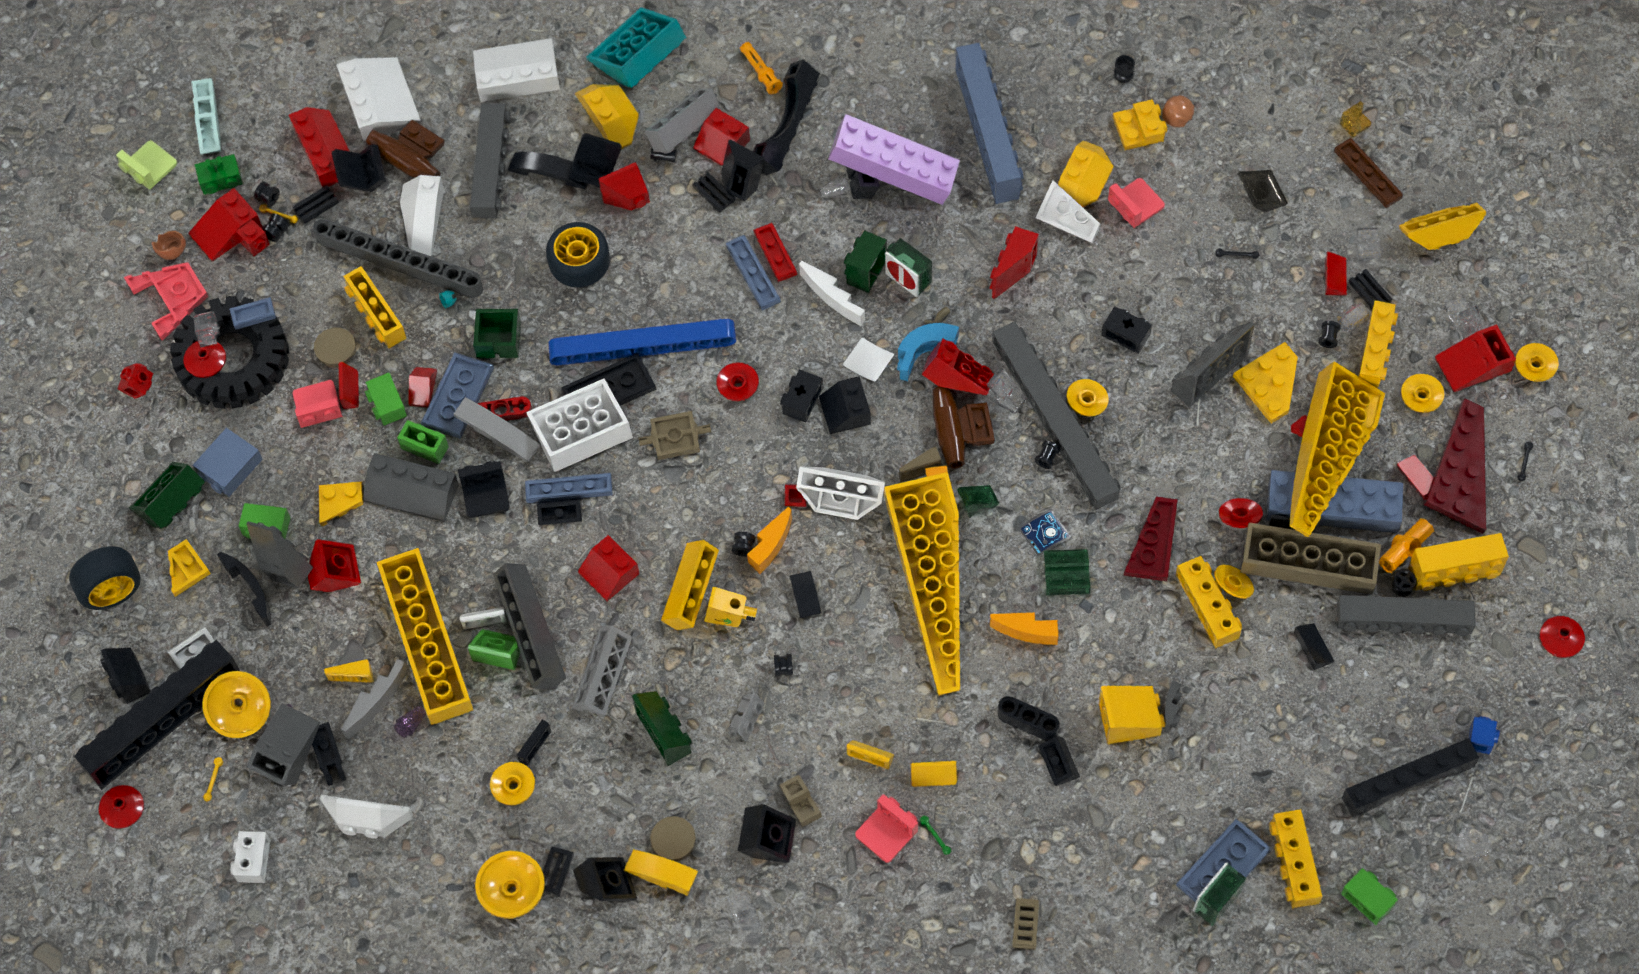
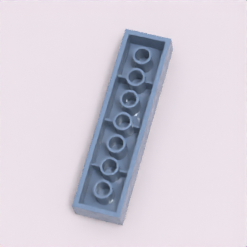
[955,43,1023,204]

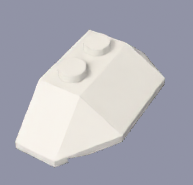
[796,466,885,520]
[320,795,413,838]

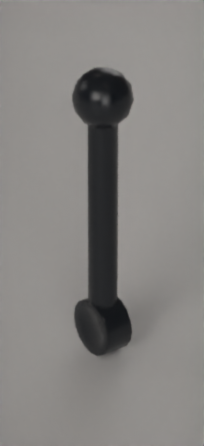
[1215,248,1259,259]
[1517,442,1533,481]

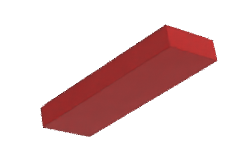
[753,223,797,282]

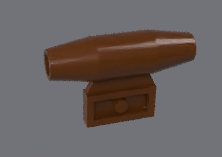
[366,120,445,178]
[933,386,995,469]

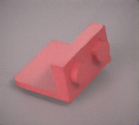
[1108,178,1165,228]
[293,380,343,428]
[855,794,918,863]

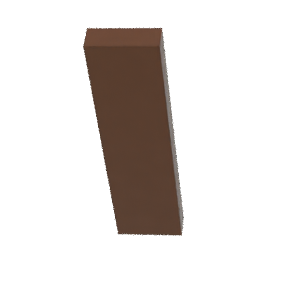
[1334,138,1403,208]

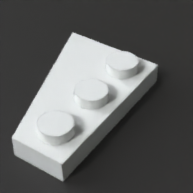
[1036,181,1101,244]

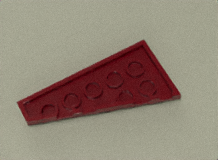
[1424,398,1486,534]

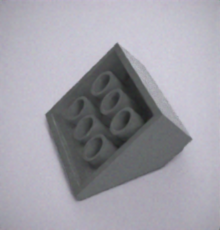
[1171,321,1255,407]

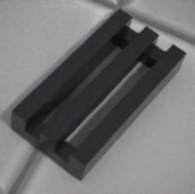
[692,172,735,213]
[292,185,339,224]
[1348,269,1392,309]
[517,719,551,766]
[543,846,574,897]

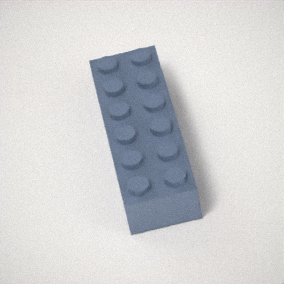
[1266,470,1403,533]

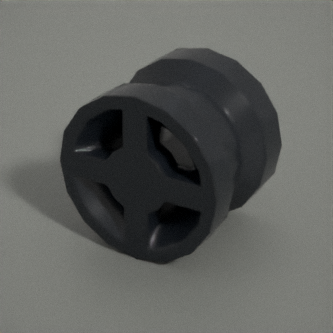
[254,181,280,207]
[731,532,756,557]
[1392,570,1416,597]
[774,654,793,677]

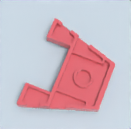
[124,262,208,341]

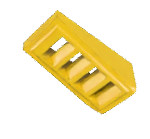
[324,659,374,683]

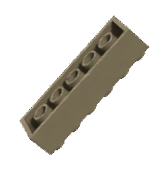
[1240,523,1381,595]

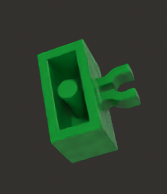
[194,154,243,195]

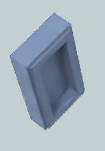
[230,297,276,330]

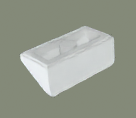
[460,607,507,630]
[167,627,215,669]

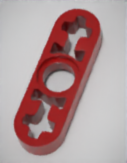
[477,396,532,421]

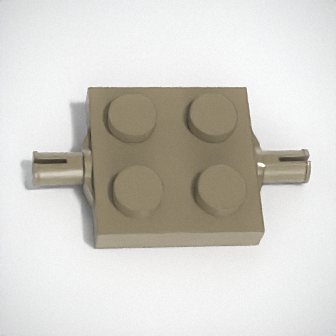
[638,411,711,460]

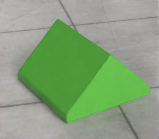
[468,629,520,670]

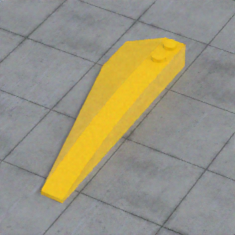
[1290,361,1385,537]
[883,472,960,696]

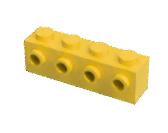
[343,266,407,349]
[1358,300,1398,388]
[661,540,719,630]
[1176,556,1242,649]
[1269,809,1323,908]

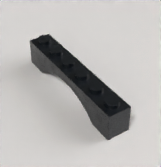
[753,59,820,175]
[1342,738,1479,818]

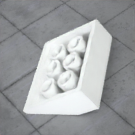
[473,38,560,102]
[337,57,421,141]
[526,379,633,472]

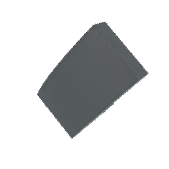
[1163,680,1182,733]

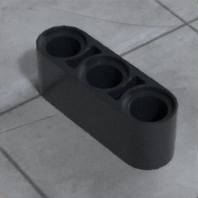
[998,696,1060,741]

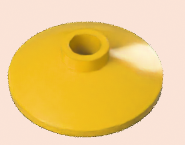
[1515,343,1559,382]
[1401,374,1445,413]
[1066,379,1109,417]
[1214,565,1254,599]
[490,762,535,805]

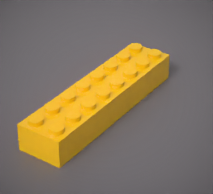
[376,548,474,725]

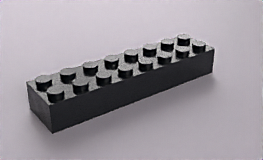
[74,640,240,790]

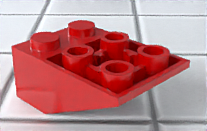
[990,226,1039,299]
[1435,324,1516,392]
[922,338,994,395]

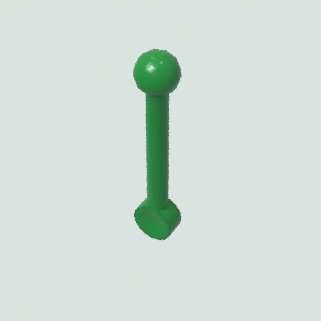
[920,816,951,855]

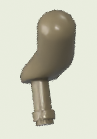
[924,307,950,325]

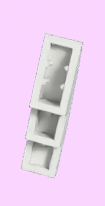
[799,261,865,326]

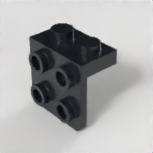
[569,133,622,188]
[332,144,386,192]
[458,461,510,518]

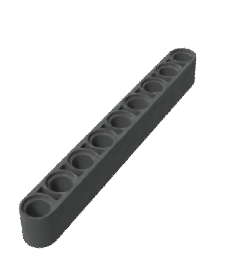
[313,219,483,298]

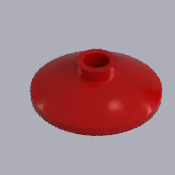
[184,339,226,378]
[716,362,759,401]
[1219,498,1263,528]
[1539,616,1585,658]
[99,785,144,829]

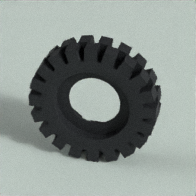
[170,296,289,409]

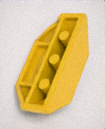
[575,84,639,150]
[1058,141,1114,207]
[1399,203,1486,250]

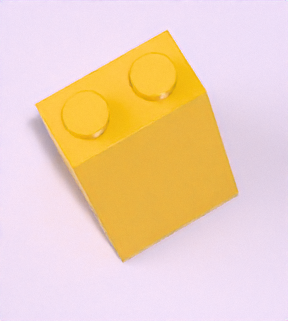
[1098,686,1165,744]

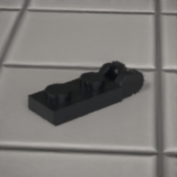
[312,722,346,786]

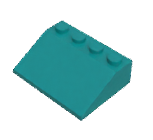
[586,7,687,88]

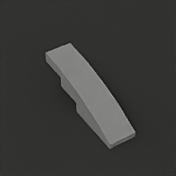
[454,397,540,463]
[341,659,409,739]

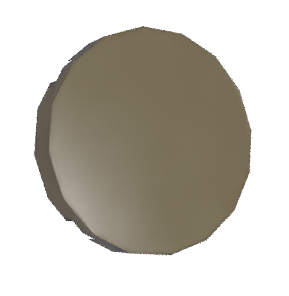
[314,327,357,367]
[650,816,696,862]

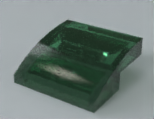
[1044,549,1091,595]

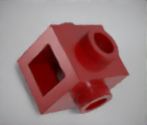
[117,363,154,399]

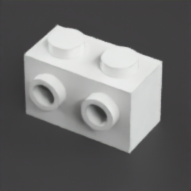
[231,831,270,883]

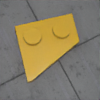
[319,481,364,526]
[168,539,211,597]

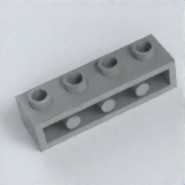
[645,88,721,154]

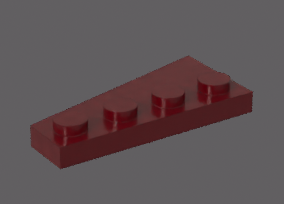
[1123,496,1178,582]

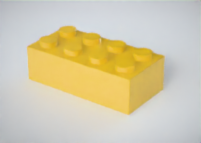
[1408,533,1509,591]

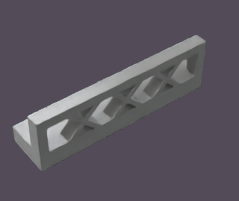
[572,625,632,717]

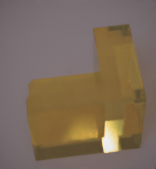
[1340,101,1371,137]

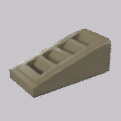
[899,446,941,482]
[1012,898,1039,950]

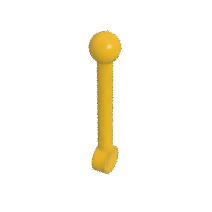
[259,204,298,223]
[203,757,223,801]

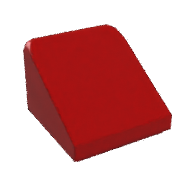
[785,483,807,507]

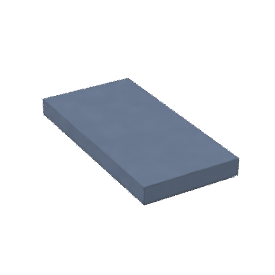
[421,352,494,439]
[1176,819,1272,916]

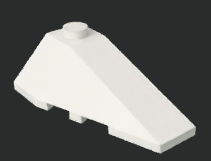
[400,175,444,256]

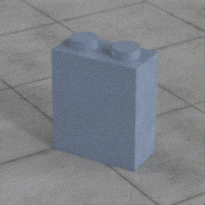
[192,428,263,497]

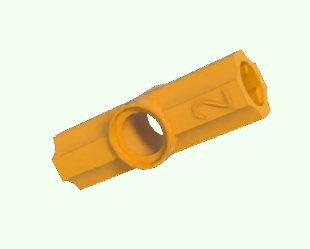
[1379,518,1434,573]

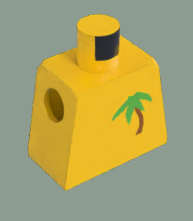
[704,587,757,627]

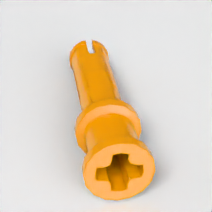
[740,42,783,95]

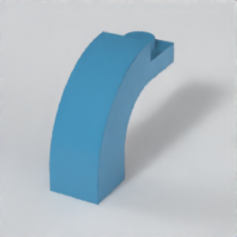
[897,323,959,381]

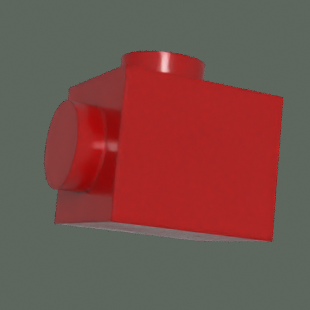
[236,219,270,257]

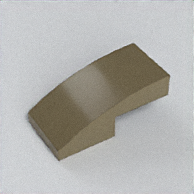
[779,775,822,827]

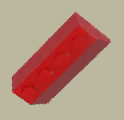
[289,107,350,188]

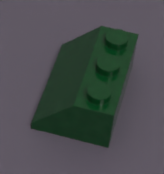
[129,462,205,529]
[632,691,693,766]

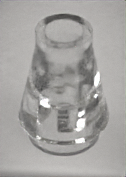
[819,176,851,199]

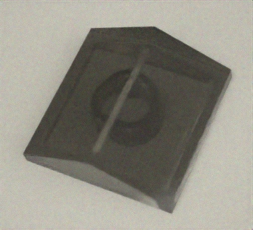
[1238,170,1288,212]

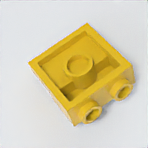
[1113,99,1167,150]

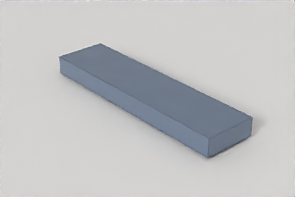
[726,235,781,311]
[525,473,613,503]

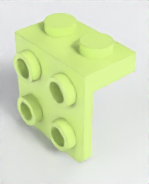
[116,141,177,190]

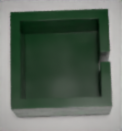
[844,230,887,293]
[473,309,521,358]

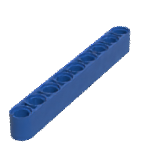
[548,319,736,365]

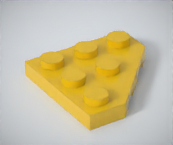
[1233,342,1298,424]

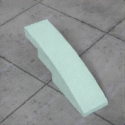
[191,78,221,155]

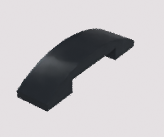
[508,152,588,190]
[217,552,271,626]

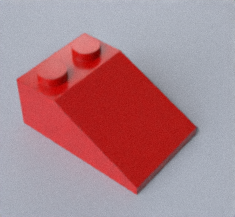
[188,188,262,262]

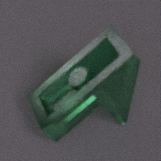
[957,485,1000,518]

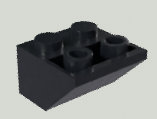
[721,140,765,201]
[100,648,151,704]

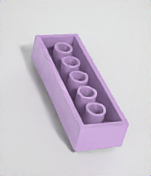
[828,114,960,205]

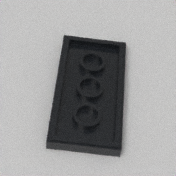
[561,353,656,406]

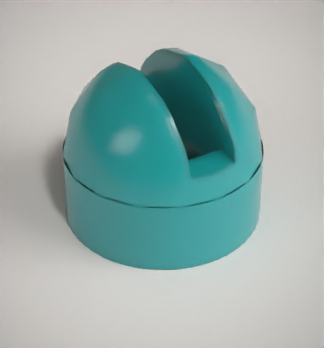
[439,290,457,309]

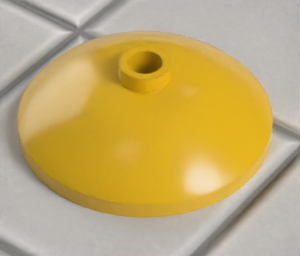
[202,671,271,738]
[475,851,545,919]

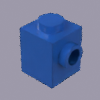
[1469,716,1500,755]

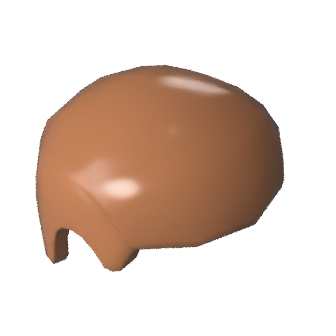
[1162,95,1195,127]
[152,231,186,260]

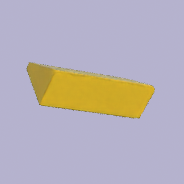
[847,740,894,769]
[911,761,957,787]

